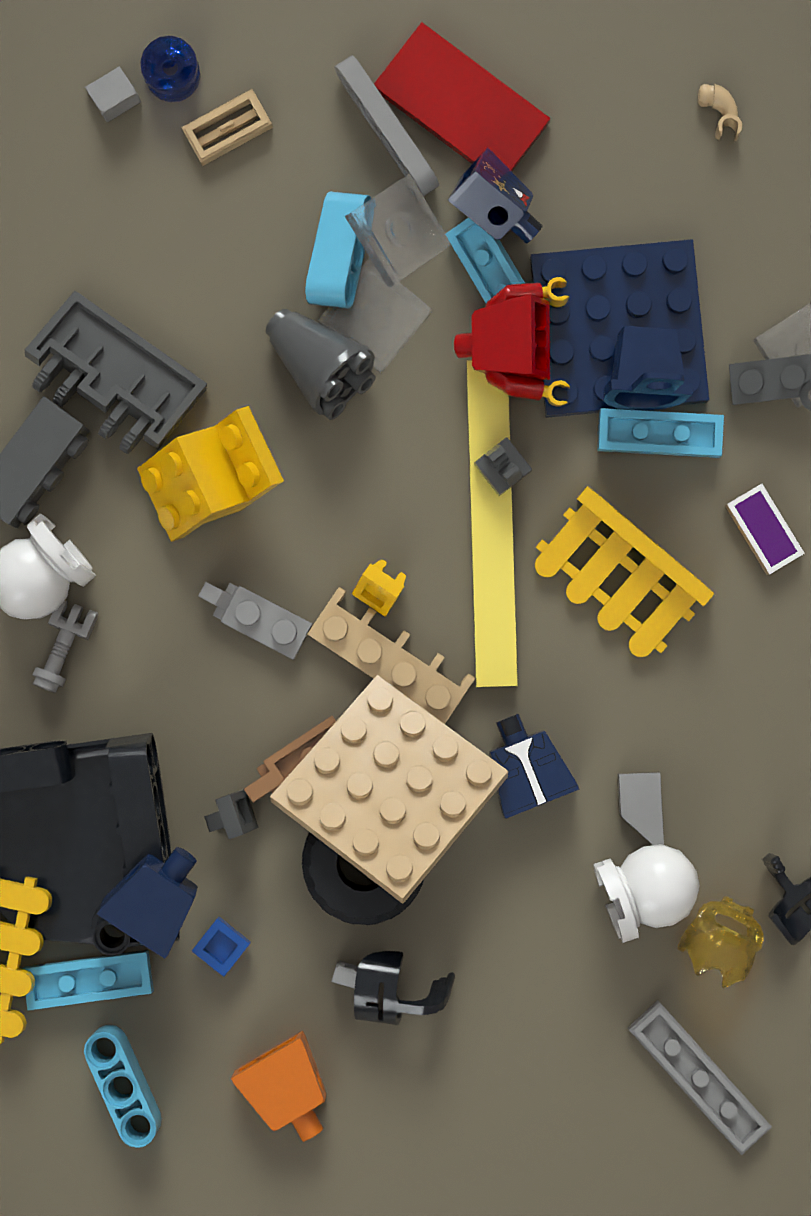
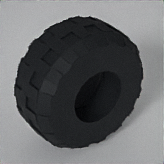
[302,832,424,925]

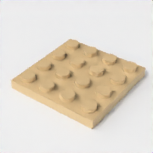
[270,675,509,904]

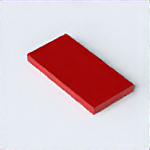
[374,22,551,171]

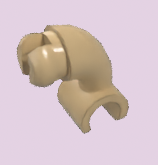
[698,83,742,141]

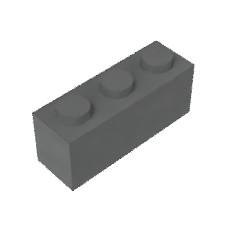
[0,396,90,528]

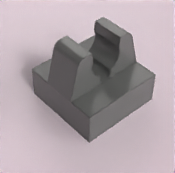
[474,437,532,496]
[204,789,259,839]

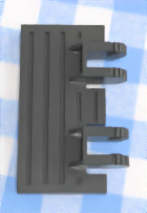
[24,291,207,454]

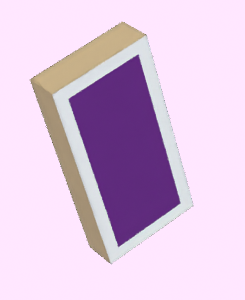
[725,484,805,575]

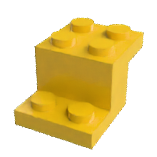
[137,406,284,542]

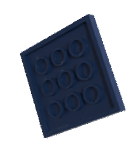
[530,239,709,418]

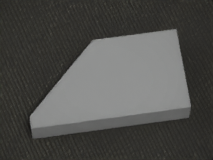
[617,772,664,845]

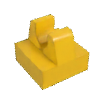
[352,560,406,617]

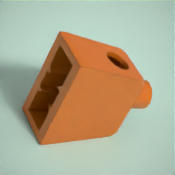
[231,1031,326,1142]

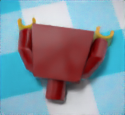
[454,277,570,407]

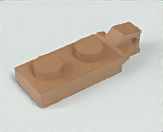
[244,716,336,803]

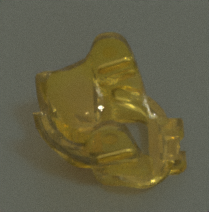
[677,896,764,988]

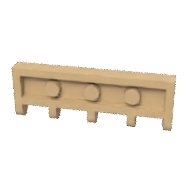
[307,587,475,724]

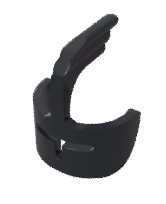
[761,853,811,945]
[354,951,455,1025]

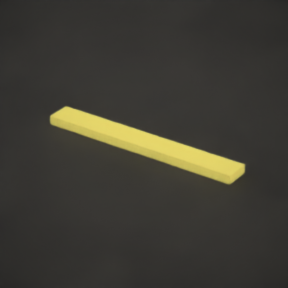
[466,360,518,687]

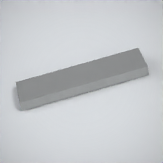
[628,1000,772,1155]

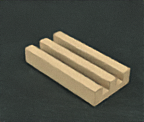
[181,89,273,166]

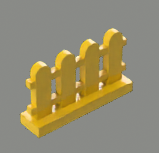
[535,486,714,657]
[0,876,52,1044]

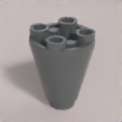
[266,309,376,420]

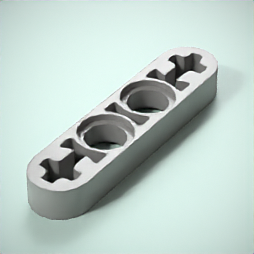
[334,55,439,197]

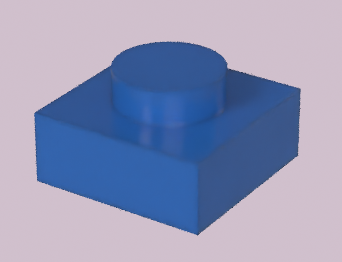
[192,917,251,977]

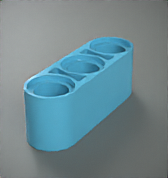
[305,191,373,309]
[84,1025,162,1148]

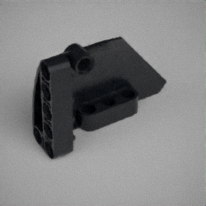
[0,733,180,956]

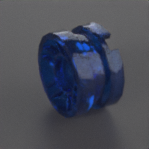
[140,36,201,102]

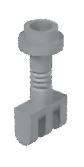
[32,600,98,693]

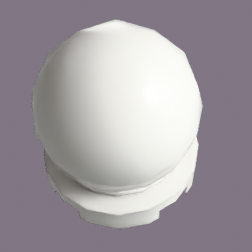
[0,514,96,619]
[593,844,700,943]

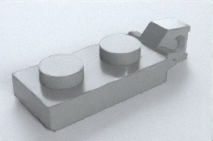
[198,582,313,660]

